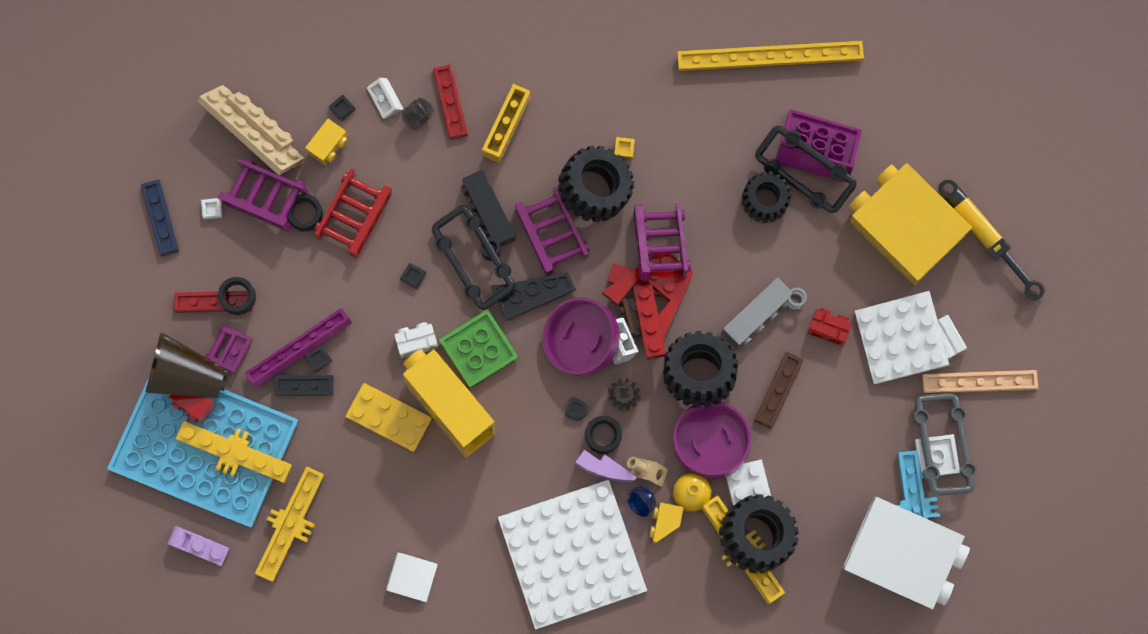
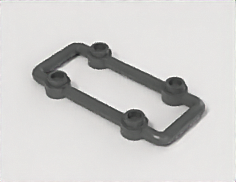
[912,393,977,496]

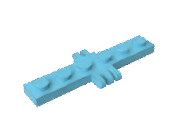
[896,450,940,519]

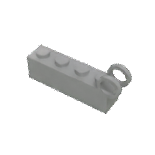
[721,277,807,349]

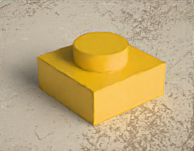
[614,137,635,159]

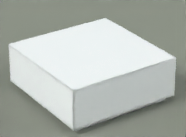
[201,198,223,220]

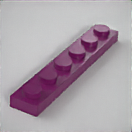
[245,308,352,388]

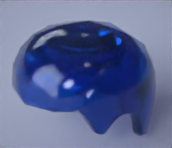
[627,486,656,517]

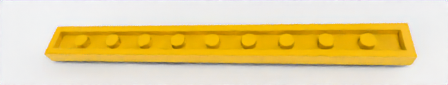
[677,41,864,71]

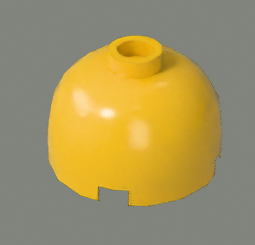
[672,473,712,512]

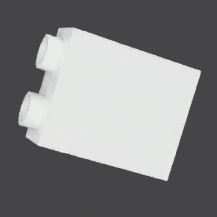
[842,497,970,609]

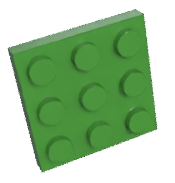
[439,309,519,388]

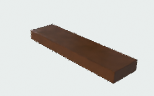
[754,351,804,429]

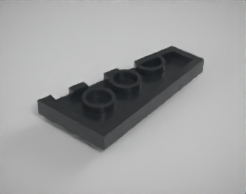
[490,272,576,321]

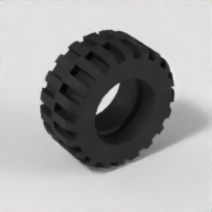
[558,146,634,222]
[663,331,738,408]
[719,494,799,573]

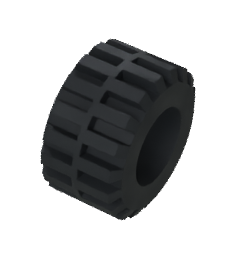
[742,171,791,223]

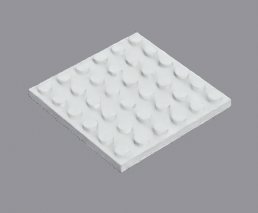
[498,480,647,630]

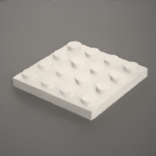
[855,291,949,385]

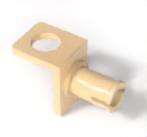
[627,457,668,487]

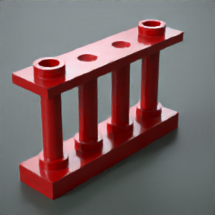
[314,169,392,259]

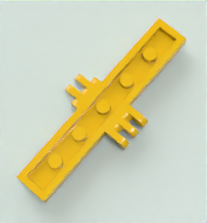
[176,421,292,484]
[255,466,325,582]
[702,495,785,604]

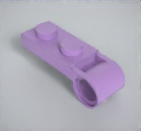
[167,526,229,566]

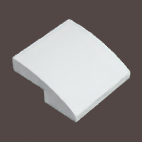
[386,552,438,602]

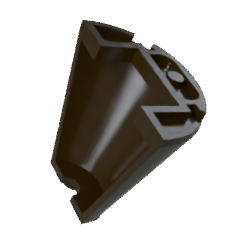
[145,332,229,398]

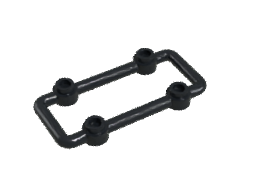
[755,125,857,213]
[432,205,515,310]

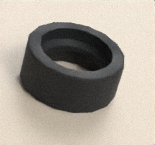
[287,193,323,231]
[218,277,256,315]
[585,416,622,454]

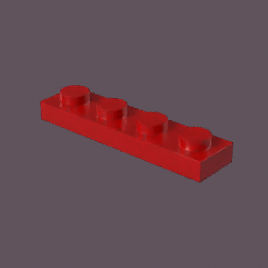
[633,284,666,360]

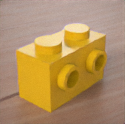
[305,119,348,166]

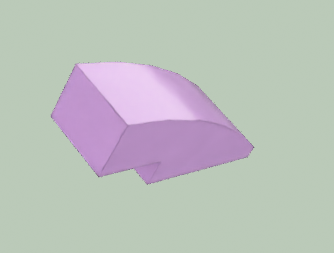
[575,450,637,483]

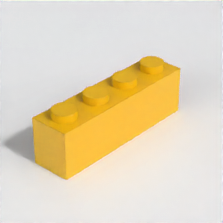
[482,84,530,164]

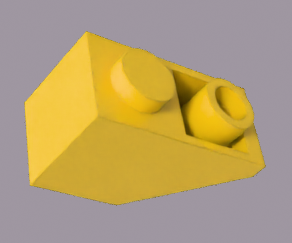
[649,503,683,544]

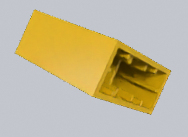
[849,163,973,286]
[403,349,496,458]

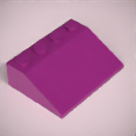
[776,109,862,183]

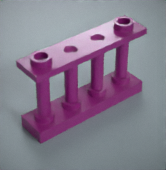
[217,158,309,232]
[515,187,590,276]
[633,202,691,281]

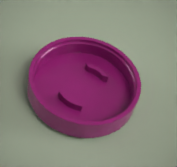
[542,297,620,376]
[673,402,751,479]

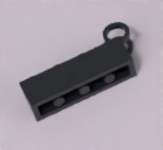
[460,169,516,261]

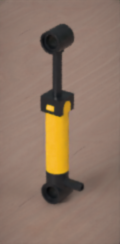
[938,180,1045,301]

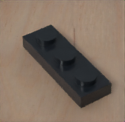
[275,375,334,396]

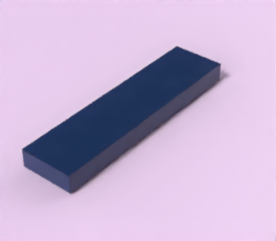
[141,179,179,257]

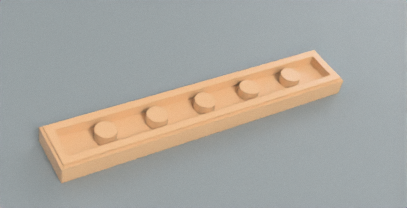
[921,370,1038,394]

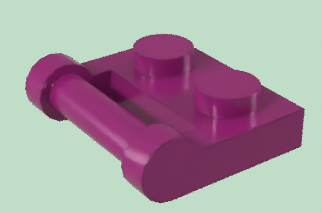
[205,325,253,374]

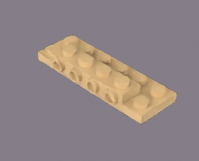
[197,85,304,175]

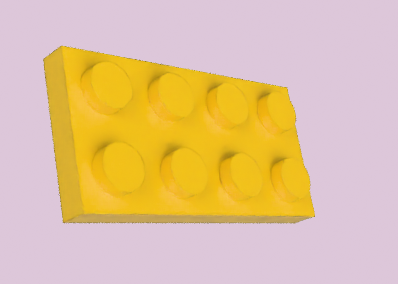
[345,383,432,453]

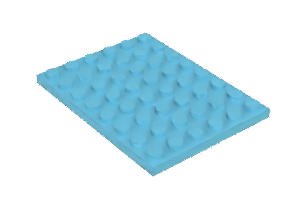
[107,378,299,528]

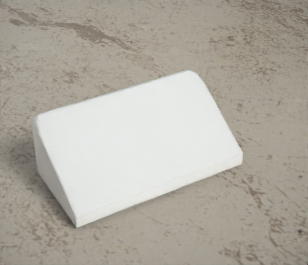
[367,77,403,119]

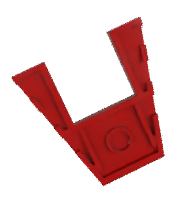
[602,253,694,339]

